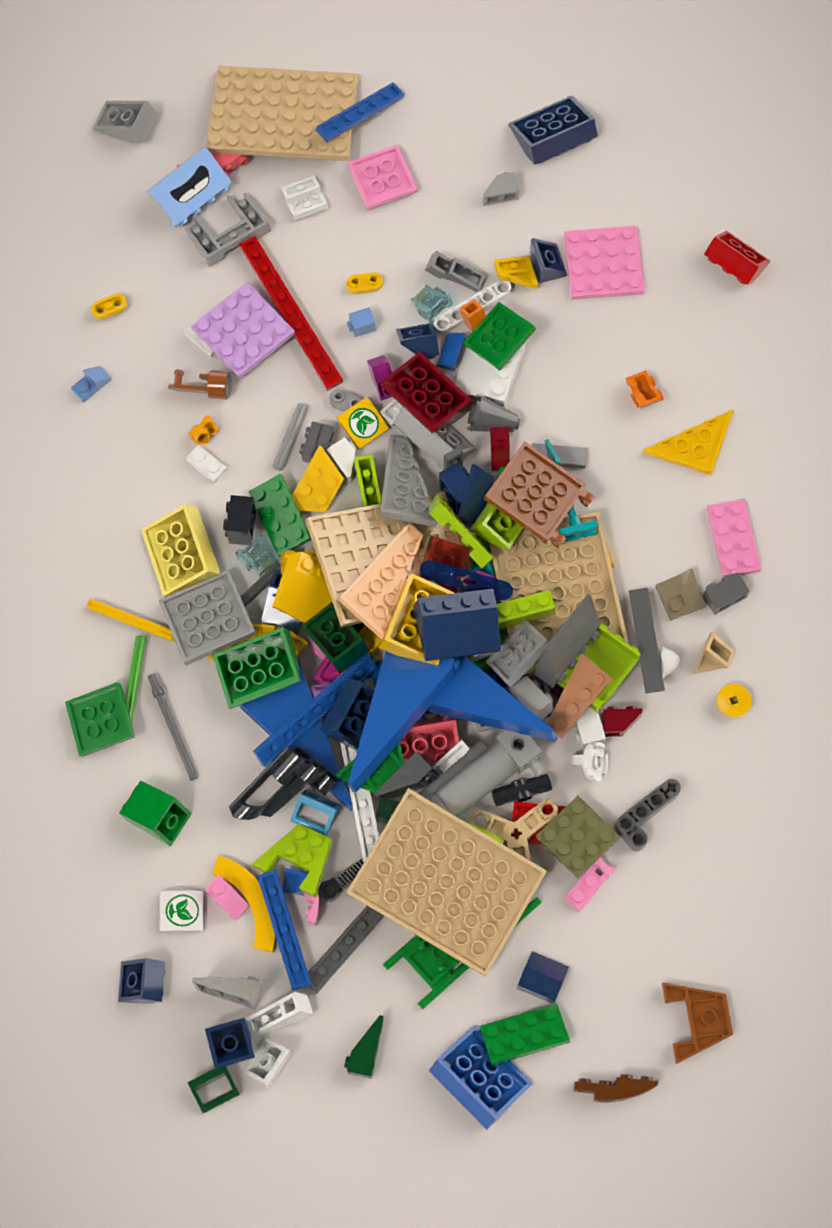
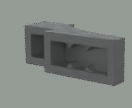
[425,251,486,292]

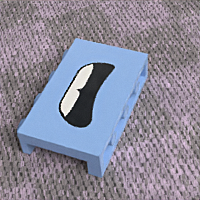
[146,147,231,227]

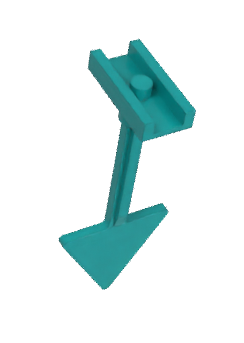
[544,439,598,543]

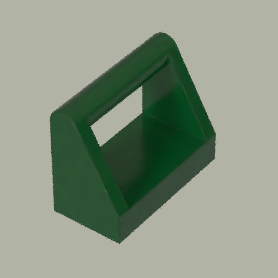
[187,1066,240,1114]

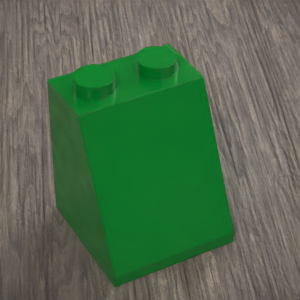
[119,780,192,847]

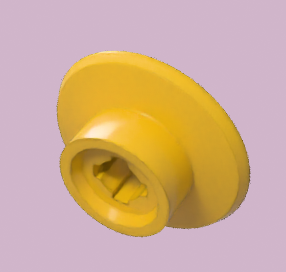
[717,684,752,717]

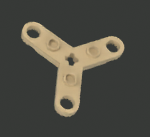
[470,800,558,861]

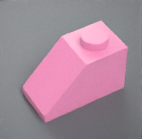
[205,875,249,921]

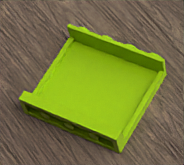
[535,622,641,713]

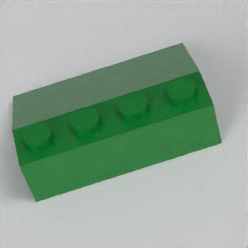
[213,627,301,709]

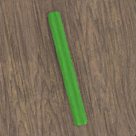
[125,636,146,724]

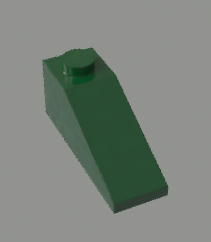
[344,1015,384,1079]

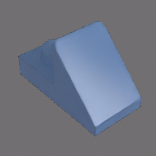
[71,366,112,403]

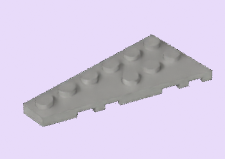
[379,434,437,527]

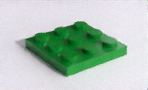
[463,302,536,371]
[65,682,135,757]

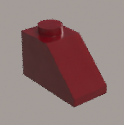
[490,427,510,471]

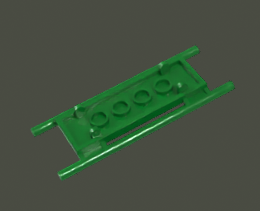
[382,897,542,1010]

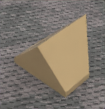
[693,632,735,674]

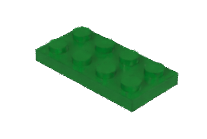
[248,473,312,557]
[480,1003,570,1066]

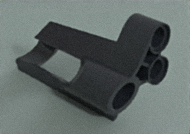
[229,746,338,820]

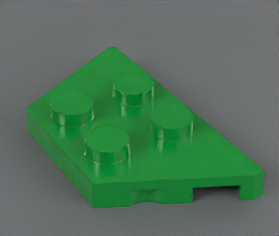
[336,743,404,794]

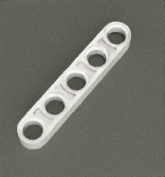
[434,280,511,334]

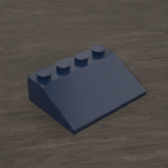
[508,96,598,165]
[413,589,501,662]

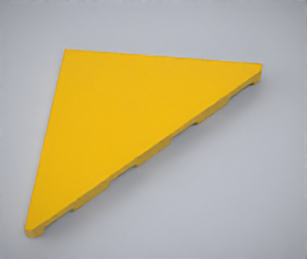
[643,410,733,475]

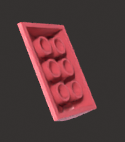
[399,716,459,764]

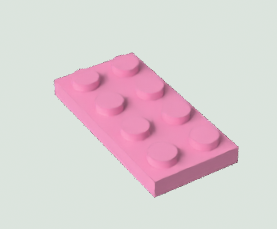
[707,499,761,577]

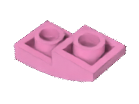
[304,889,320,926]

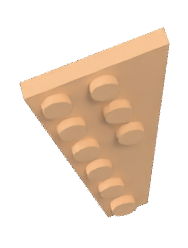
[338,523,423,639]

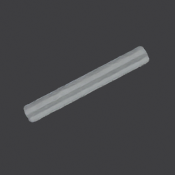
[273,403,307,471]

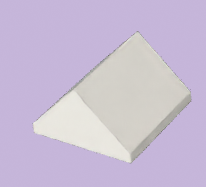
[243,1037,291,1089]

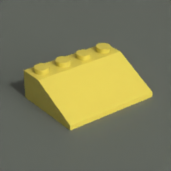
[141,504,220,597]

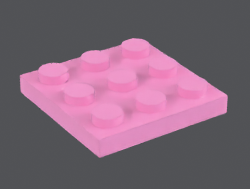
[347,145,417,210]

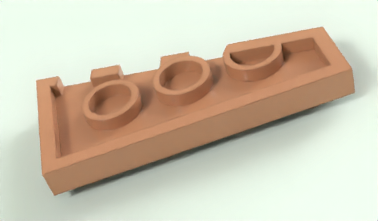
[547,653,613,739]

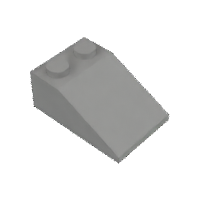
[93,101,158,143]

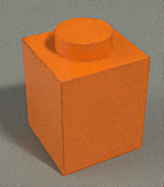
[459,299,486,332]

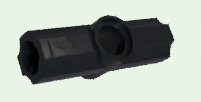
[491,773,552,807]

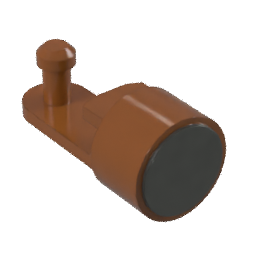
[168,369,231,400]

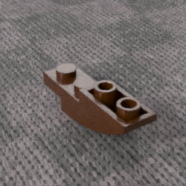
[573,1074,658,1103]

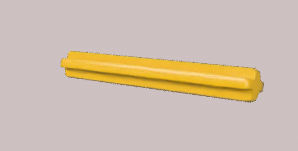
[87,599,174,641]

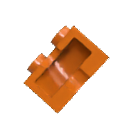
[626,370,664,409]

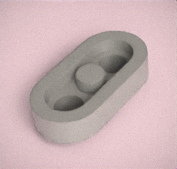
[329,389,362,412]

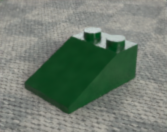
[301,602,370,674]

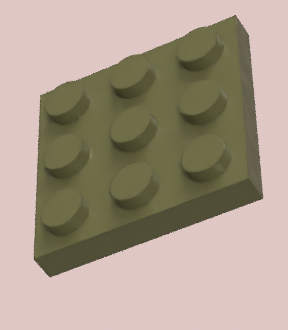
[536,795,620,879]

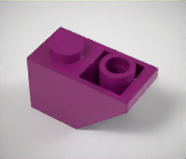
[367,355,392,401]

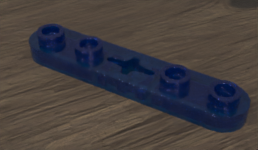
[419,560,513,600]

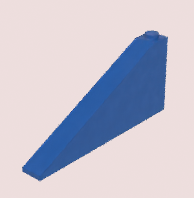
[348,651,460,793]
[427,656,557,742]
[239,659,353,812]

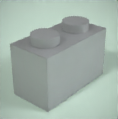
[508,676,554,720]

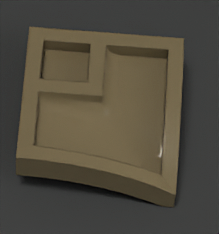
[655,569,706,621]

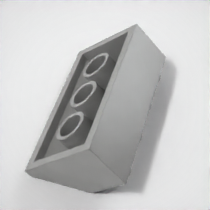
[393,407,475,470]

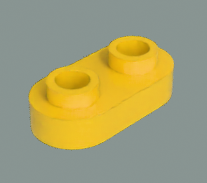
[346,272,383,294]
[91,293,127,320]

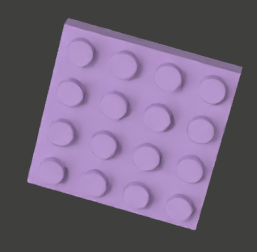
[191,282,295,379]

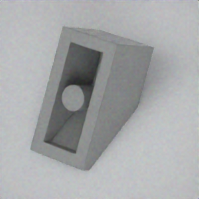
[483,172,519,206]

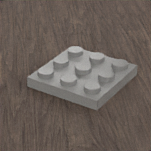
[485,620,549,687]

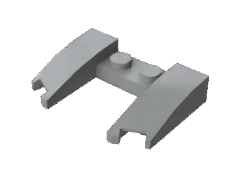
[185,193,271,266]

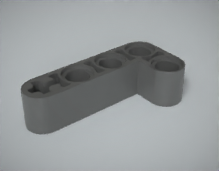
[616,779,681,851]

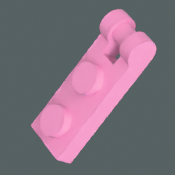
[564,857,615,912]

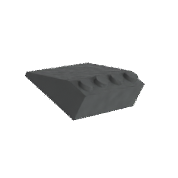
[534,594,600,688]

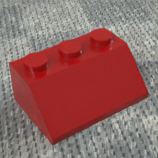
[704,231,770,285]

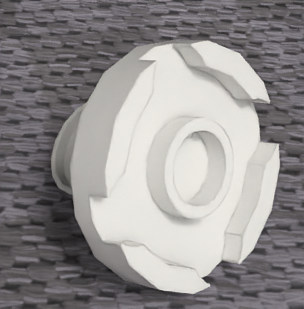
[571,742,609,781]

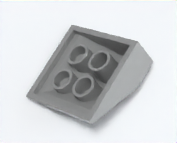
[192,976,263,1009]

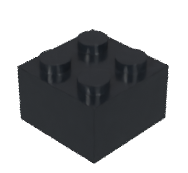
[223,495,256,546]

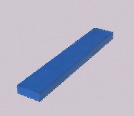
[315,82,405,142]
[257,870,312,991]

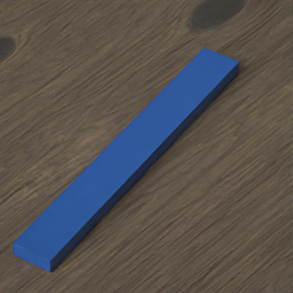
[253,653,378,767]

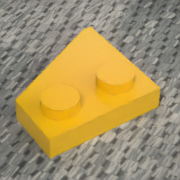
[493,256,538,289]

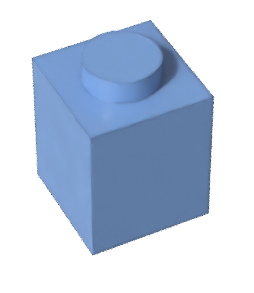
[347,307,376,337]

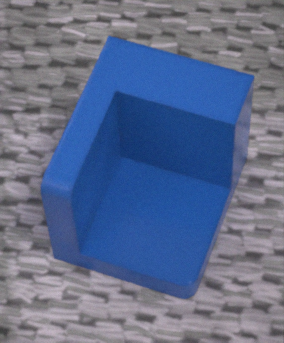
[282,868,308,896]

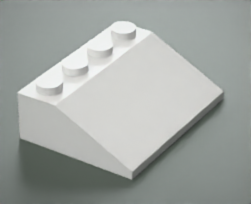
[455,342,526,408]

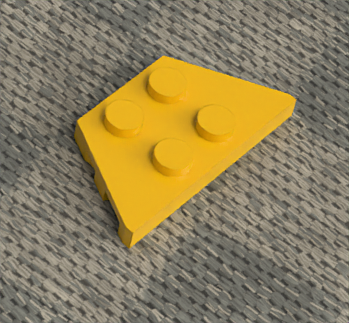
[292,445,344,512]

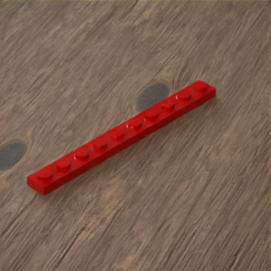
[239,236,343,391]

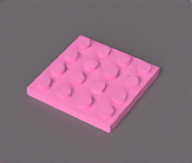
[564,226,644,300]

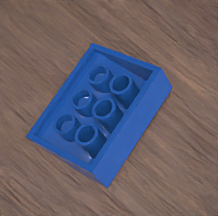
[429,1025,533,1130]

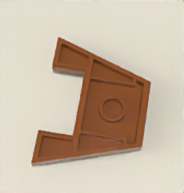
[662,982,733,1064]

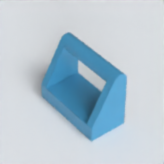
[290,789,341,837]

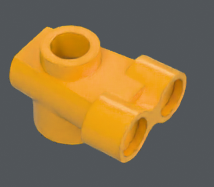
[188,415,220,445]

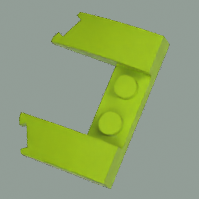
[429,494,493,568]

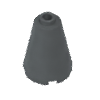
[467,394,520,433]

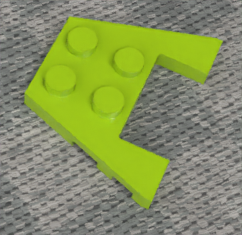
[252,824,333,898]

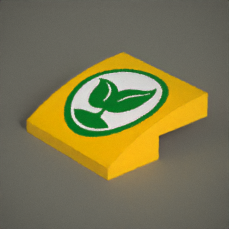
[336,397,389,449]

